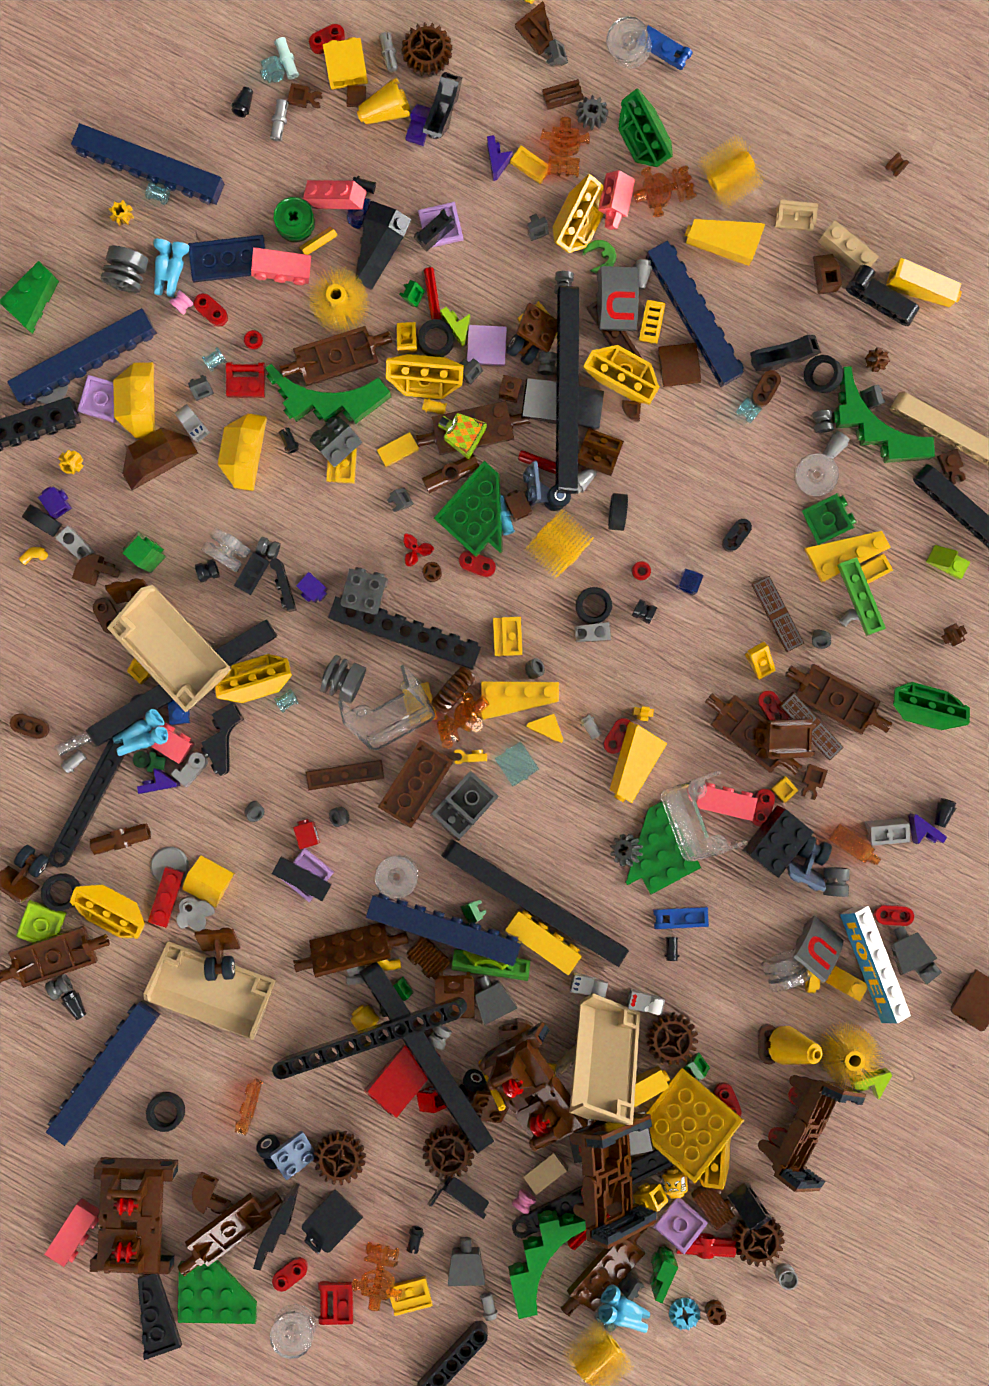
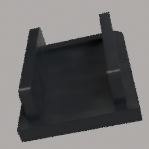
[427,1176,489,1219]
[302,1189,363,1254]

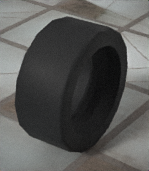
[418,319,454,357]
[804,355,843,393]
[608,493,628,531]
[22,504,62,537]
[575,587,612,624]
[41,873,80,911]
[146,1092,185,1132]

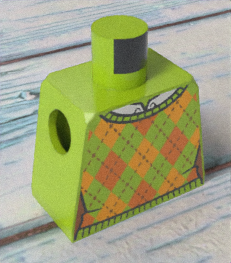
[438,413,487,459]

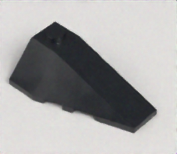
[355,201,411,290]

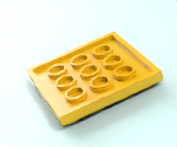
[646,1068,744,1183]

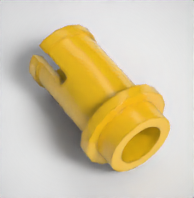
[422,398,447,415]

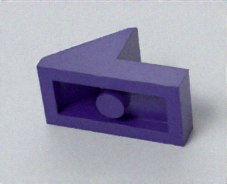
[405,104,431,146]
[487,135,513,181]
[137,768,180,794]
[908,813,947,844]

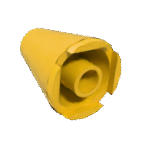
[357,78,411,125]
[768,1026,822,1065]

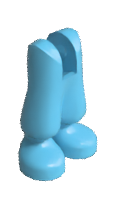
[153,238,189,297]
[112,709,168,756]
[598,1285,650,1333]

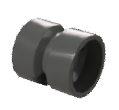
[823,867,850,897]

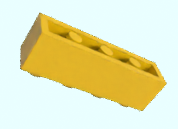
[505,909,582,975]

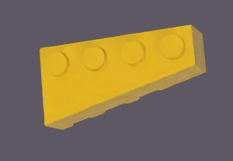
[481,681,559,720]

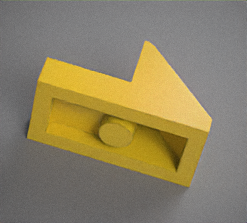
[397,322,418,354]
[745,641,776,680]
[825,966,868,1002]

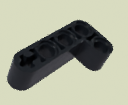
[846,265,920,326]

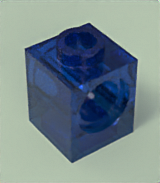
[347,198,371,229]
[676,568,703,595]

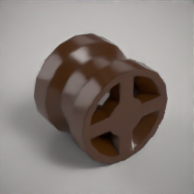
[885,152,910,177]
[422,562,442,582]
[705,1300,727,1325]

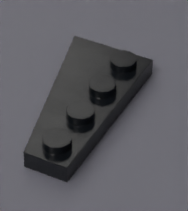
[138,1274,182,1360]

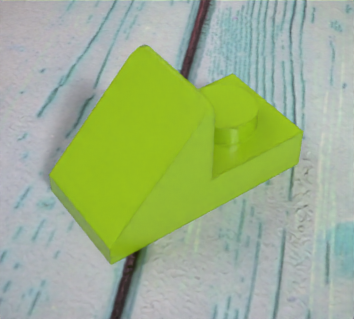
[440,306,470,347]
[926,545,970,580]
[850,1068,892,1099]

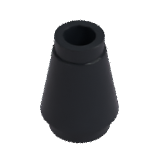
[231,87,253,118]
[934,798,957,828]
[61,990,86,1020]

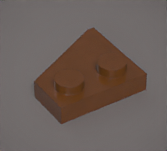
[515,1,553,56]

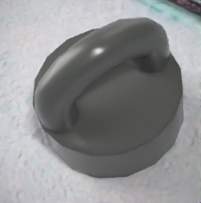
[812,629,832,649]
[525,658,545,679]
[244,801,265,822]
[329,807,349,827]

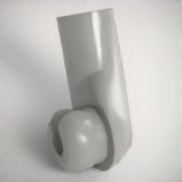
[838,609,860,627]

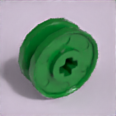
[273,197,315,242]

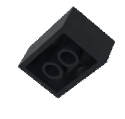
[742,805,814,878]

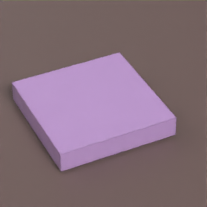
[418,202,463,248]
[467,325,507,366]
[77,375,116,423]
[283,848,334,902]
[653,1198,708,1254]

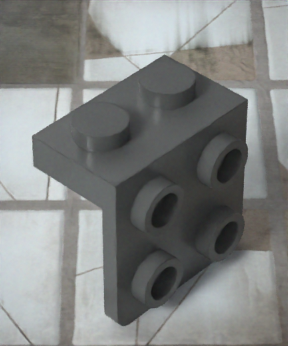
[309,416,362,468]
[341,567,388,615]

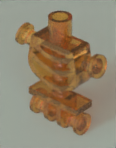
[540,117,590,178]
[634,166,697,217]
[437,693,490,749]
[352,1242,402,1311]

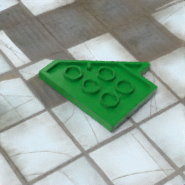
[434,461,503,557]
[625,799,702,895]
[178,1259,257,1324]

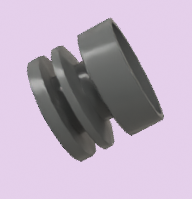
[100,245,149,293]
[320,655,367,704]

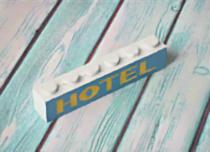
[840,906,911,1023]

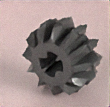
[576,95,608,131]
[610,834,643,867]

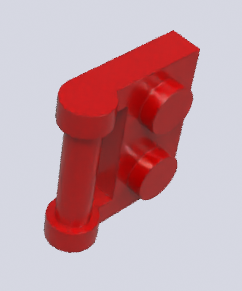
[226,362,266,398]
[318,1281,354,1325]

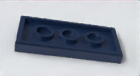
[188,235,265,283]

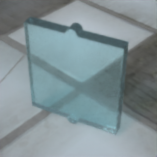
[495,741,539,787]

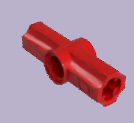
[676,1233,736,1259]

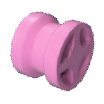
[169,290,193,315]
[512,1189,536,1214]

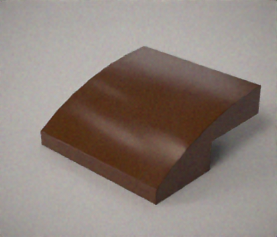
[658,343,701,387]
[578,428,624,476]

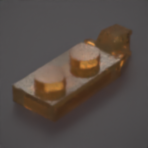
[828,824,881,865]
[235,1079,262,1136]

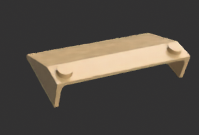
[107,585,231,712]
[143,941,276,1040]
[569,993,640,1125]

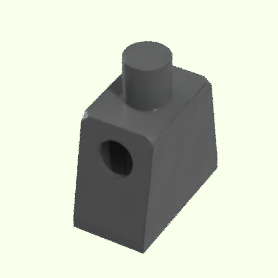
[891,926,937,976]
[475,975,517,1025]
[448,1237,485,1286]

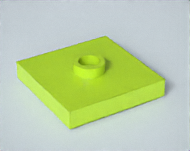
[16,900,67,943]

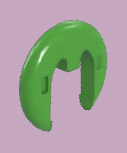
[582,240,616,273]

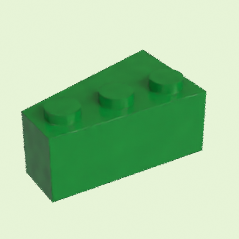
[0,261,59,334]
[122,531,166,573]

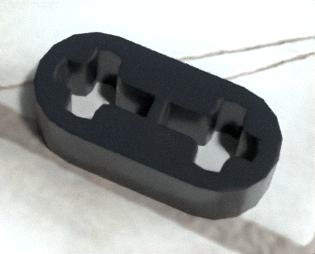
[722,519,752,552]

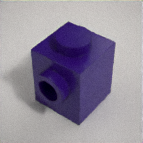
[38,486,72,519]
[296,572,328,603]

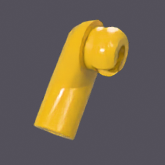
[18,547,48,565]
[377,959,401,971]

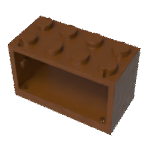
[378,740,454,828]

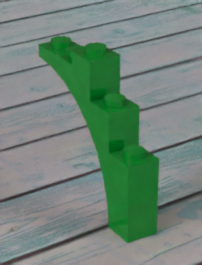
[265,364,392,424]
[832,366,935,463]
[508,1210,586,1319]

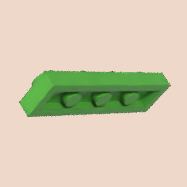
[837,557,886,636]
[451,949,531,981]

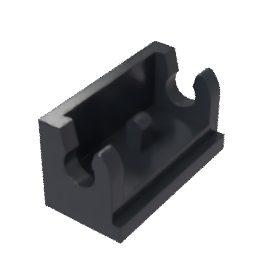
[414,209,455,252]
[234,553,270,595]
[728,1183,773,1230]

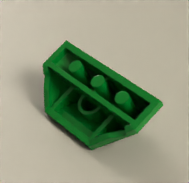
[618,88,673,168]
[893,682,970,731]

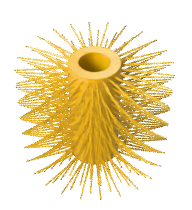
[698,134,763,208]
[308,266,369,333]
[525,509,594,579]
[818,1021,884,1090]
[563,1320,634,1386]

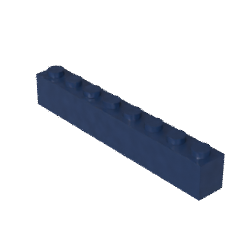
[71,123,225,205]
[646,240,744,387]
[7,308,157,406]
[366,892,522,966]
[46,1001,161,1146]

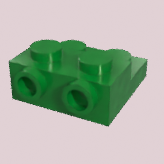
[802,493,856,545]
[650,1246,678,1304]

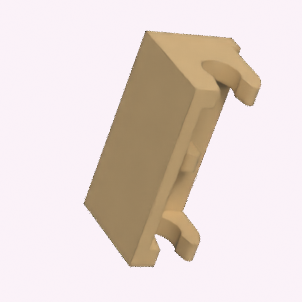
[775,200,818,231]
[523,1153,568,1195]

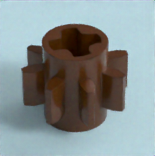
[865,347,890,372]
[941,623,967,647]

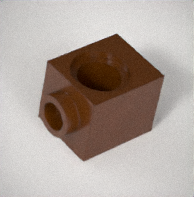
[499,375,522,403]
[505,490,532,522]

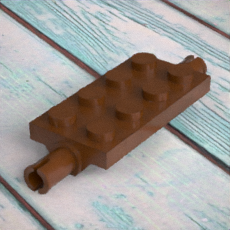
[279,326,392,386]
[416,401,530,455]
[785,664,892,735]
[705,693,802,775]
[293,922,409,978]
[0,926,110,988]
[178,1192,283,1276]
[560,1228,647,1317]

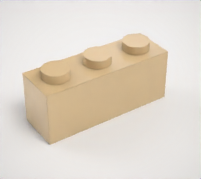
[818,220,879,273]

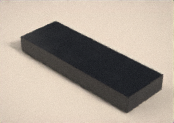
[272,856,332,901]

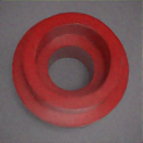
[244,330,263,350]
[632,561,651,581]

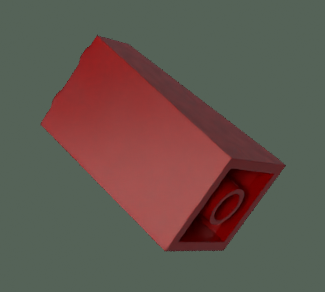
[363,1043,440,1118]

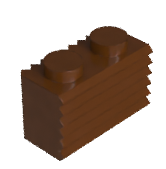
[407,936,451,980]
[691,1185,735,1230]

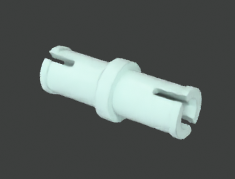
[274,37,299,80]

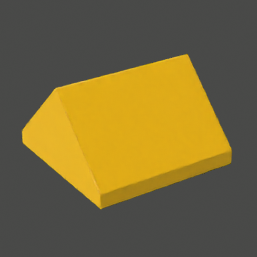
[526,714,564,743]
[182,855,235,908]

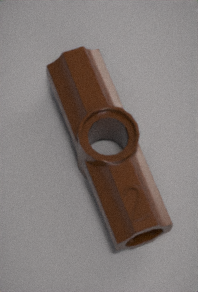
[422,453,479,494]
[90,823,151,855]

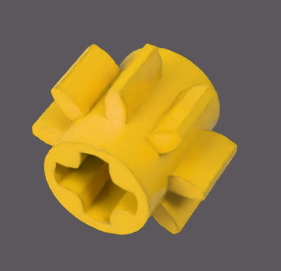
[109,200,134,226]
[58,450,83,475]

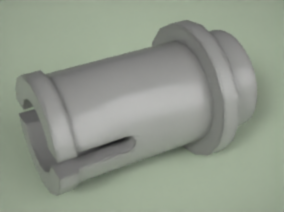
[580,714,602,740]
[61,749,87,774]
[480,1292,498,1321]

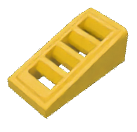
[639,300,665,344]

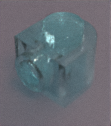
[260,56,285,83]

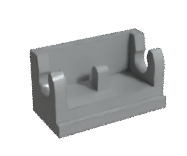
[865,818,910,846]

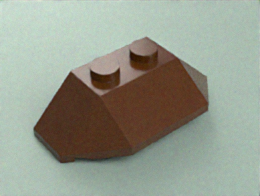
[122,428,198,490]

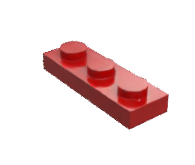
[148,866,185,928]

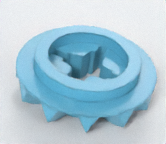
[669,1298,700,1330]

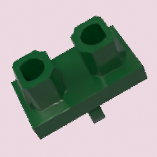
[133,750,166,772]

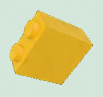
[323,37,368,90]

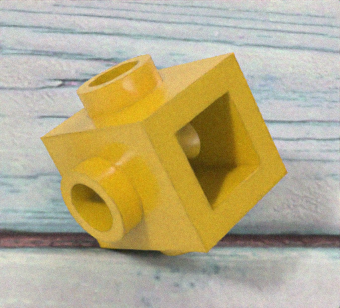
[633,1183,668,1212]

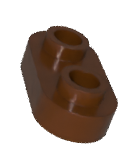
[751,370,781,407]
[93,598,118,635]
[10,714,50,739]
[758,1024,776,1065]

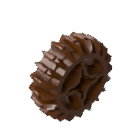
[401,22,453,77]
[431,667,475,715]
[646,1012,698,1066]
[422,1125,474,1180]
[313,1130,366,1185]
[731,1217,785,1267]

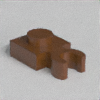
[287,83,323,109]
[937,449,966,484]
[801,764,828,800]

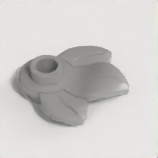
[176,897,215,931]

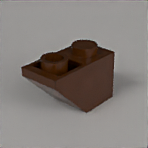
[813,254,842,294]

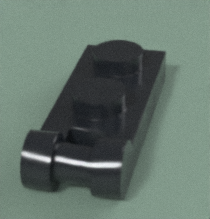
[270,558,297,612]

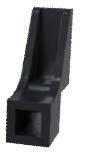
[423,72,463,139]
[750,335,821,371]
[201,703,244,776]

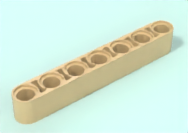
[890,392,989,467]

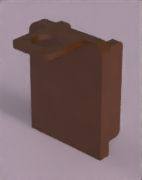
[756,718,816,759]
[950,969,989,1031]
[435,972,475,1018]

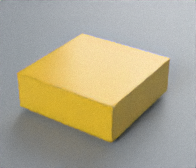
[771,776,799,803]

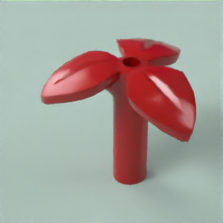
[403,533,434,566]

